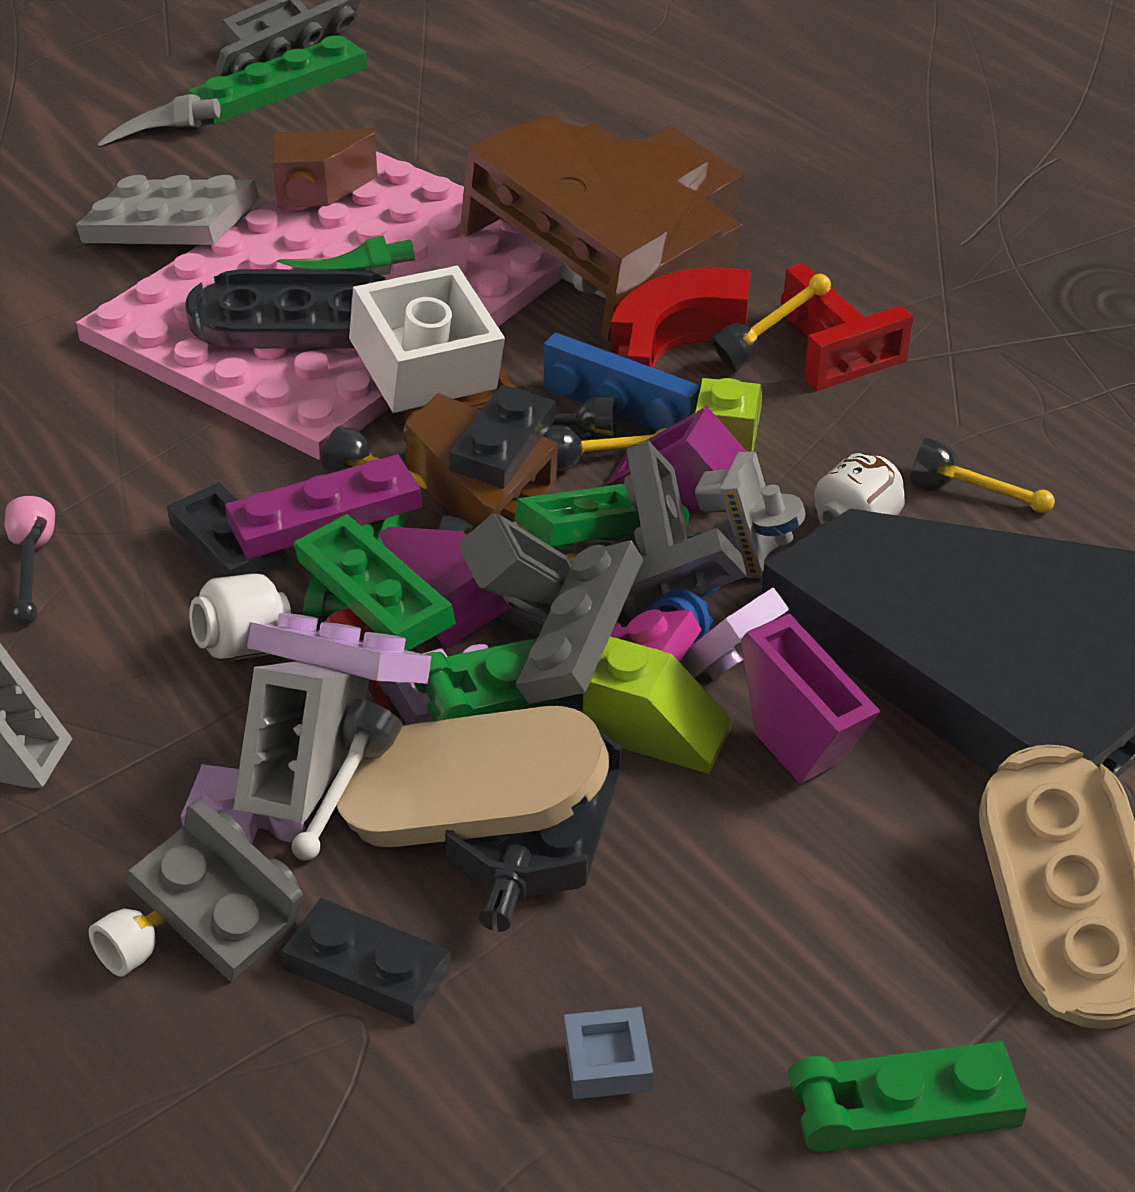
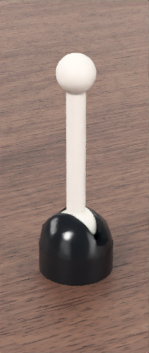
[292,699,403,861]

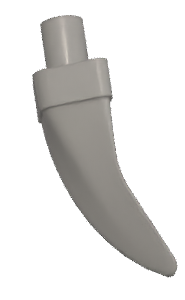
[97,94,221,146]

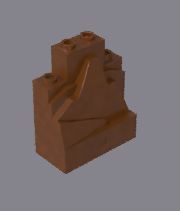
[460,114,744,342]

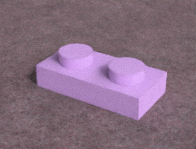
[680,587,789,680]

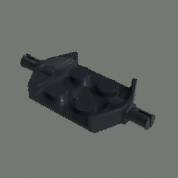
[445,693,622,932]

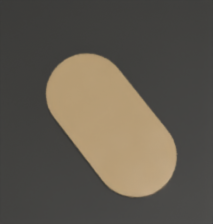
[337,706,609,847]
[979,745,1135,1029]

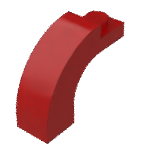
[610,267,751,368]

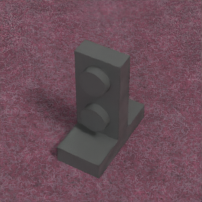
[622,440,747,620]

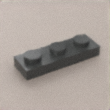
[515,540,643,704]

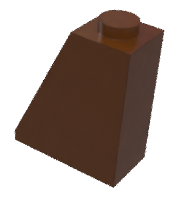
[403,393,558,527]

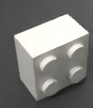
[349,265,505,413]

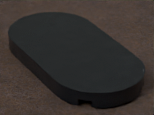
[185,269,386,349]

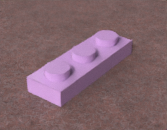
[247,613,432,683]

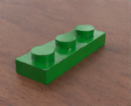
[294,514,455,651]

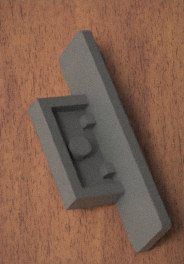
[213,0,360,77]

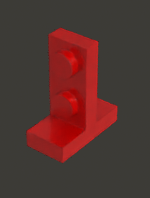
[780,263,914,392]

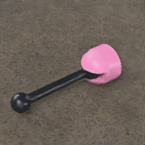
[4,496,55,625]

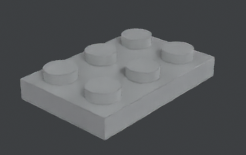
[76,175,259,245]

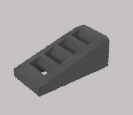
[459,513,571,605]

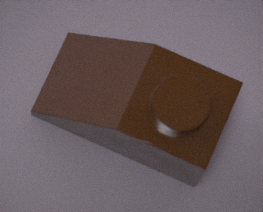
[273,128,378,208]

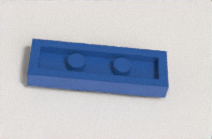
[543,332,701,432]

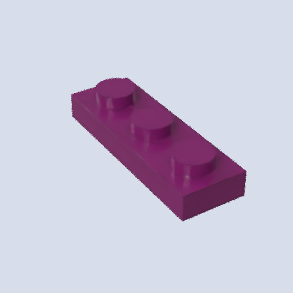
[225,454,422,559]

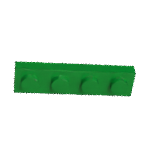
[188,35,368,124]

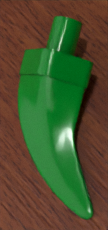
[276,235,415,275]

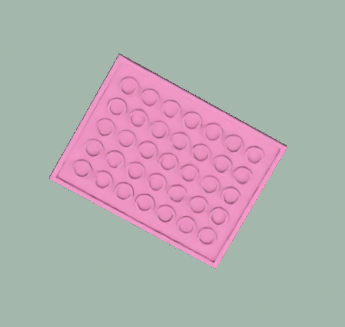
[76,151,563,460]

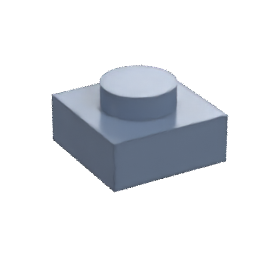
[564,1007,653,1099]

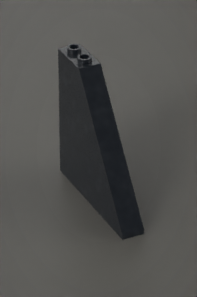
[761,508,1135,778]

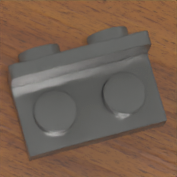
[127,798,303,982]

